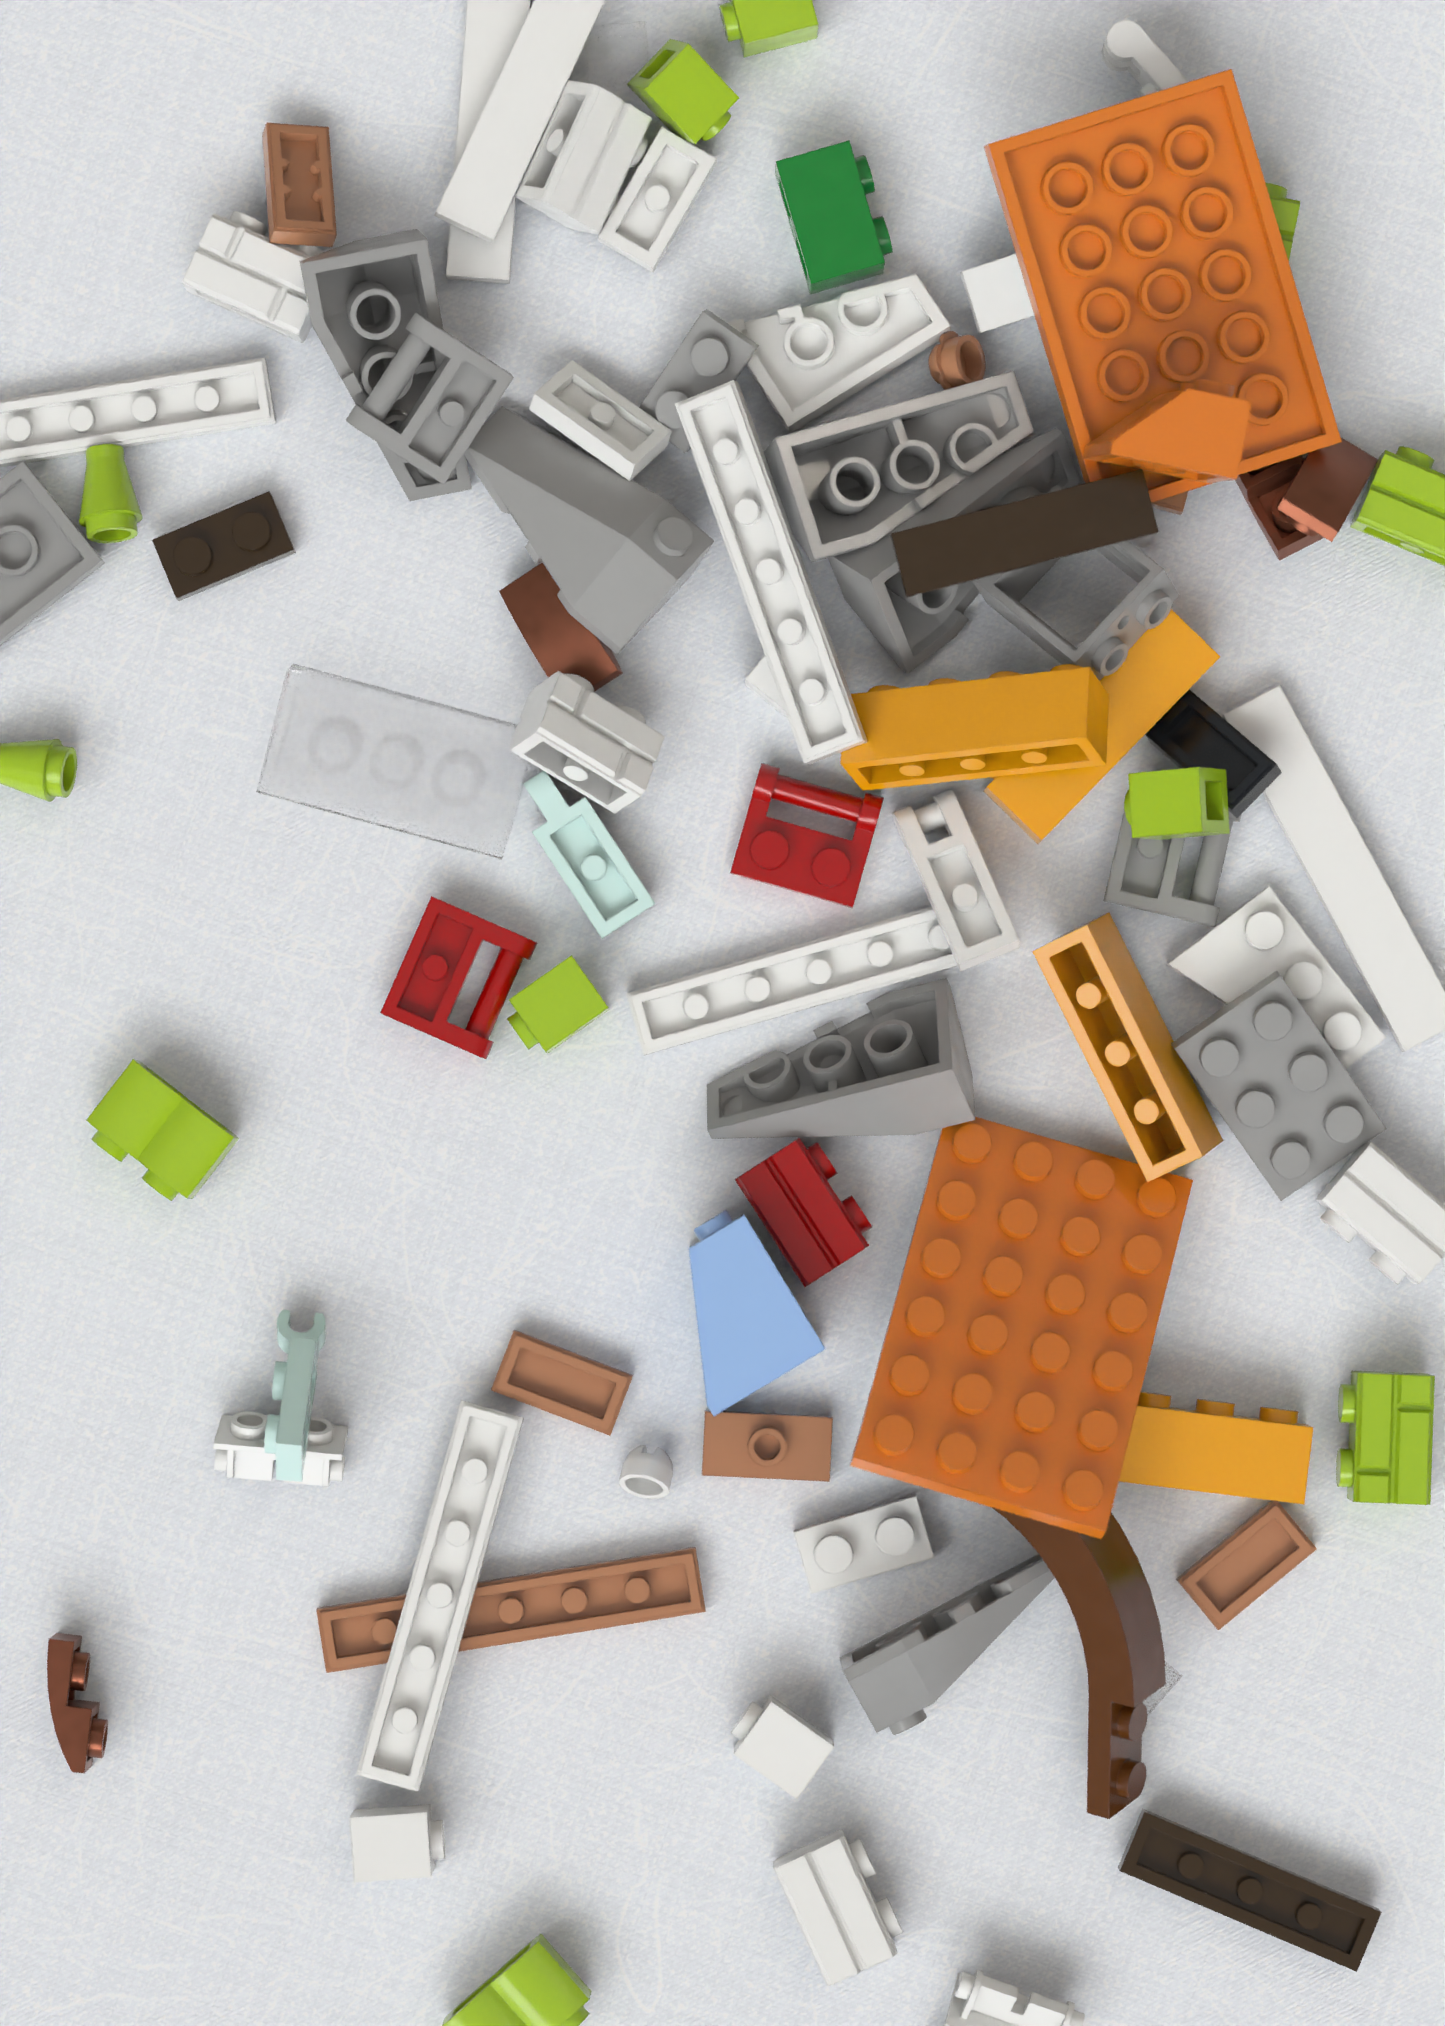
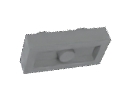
[639,309,759,453]

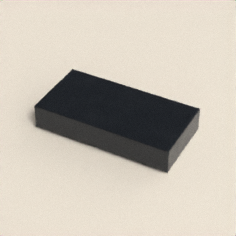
[1145,689,1282,818]

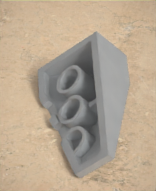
[299,229,472,501]
[764,371,1034,562]
[464,407,714,655]
[828,428,1080,673]
[707,978,975,1139]
[840,1554,1055,1735]

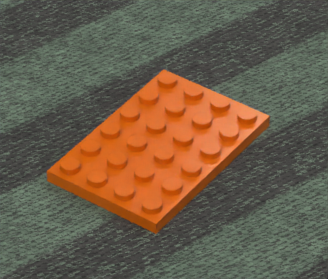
[984,69,1342,503]
[850,1117,1193,1539]

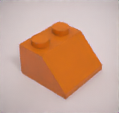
[1083,379,1252,483]

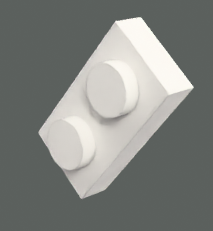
[598,127,717,272]
[529,360,672,481]
[793,1495,934,1594]

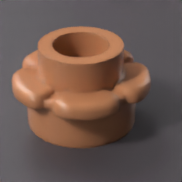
[929,331,986,390]

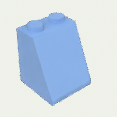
[689,1210,825,1416]

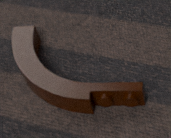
[991,1507,1166,1819]

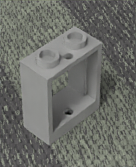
[972,484,1179,681]

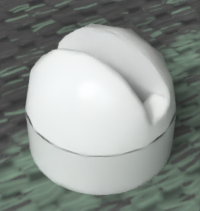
[619,1445,673,1499]

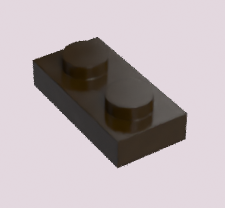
[152,491,296,601]

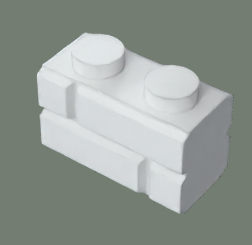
[515,80,652,234]
[182,211,324,343]
[508,671,665,813]
[1316,1142,1445,1285]
[773,1829,903,1986]

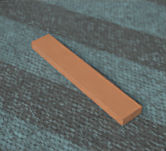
[316,1547,706,1673]

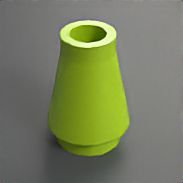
[79,444,143,543]
[0,739,77,802]

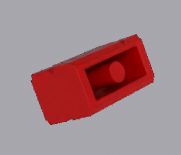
[735,1138,872,1287]

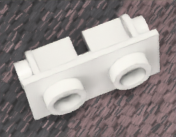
[213,1412,349,1487]
[944,1970,1085,2026]

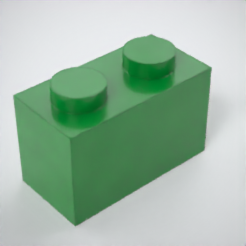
[775,140,893,295]

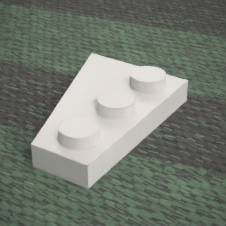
[728,274,951,434]
[1166,886,1386,1069]

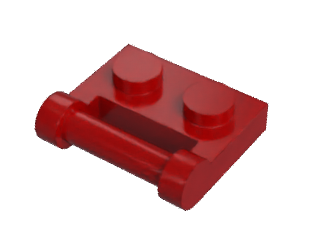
[730,763,884,908]
[380,896,537,1059]

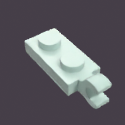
[523,770,655,939]
[264,1310,326,1482]

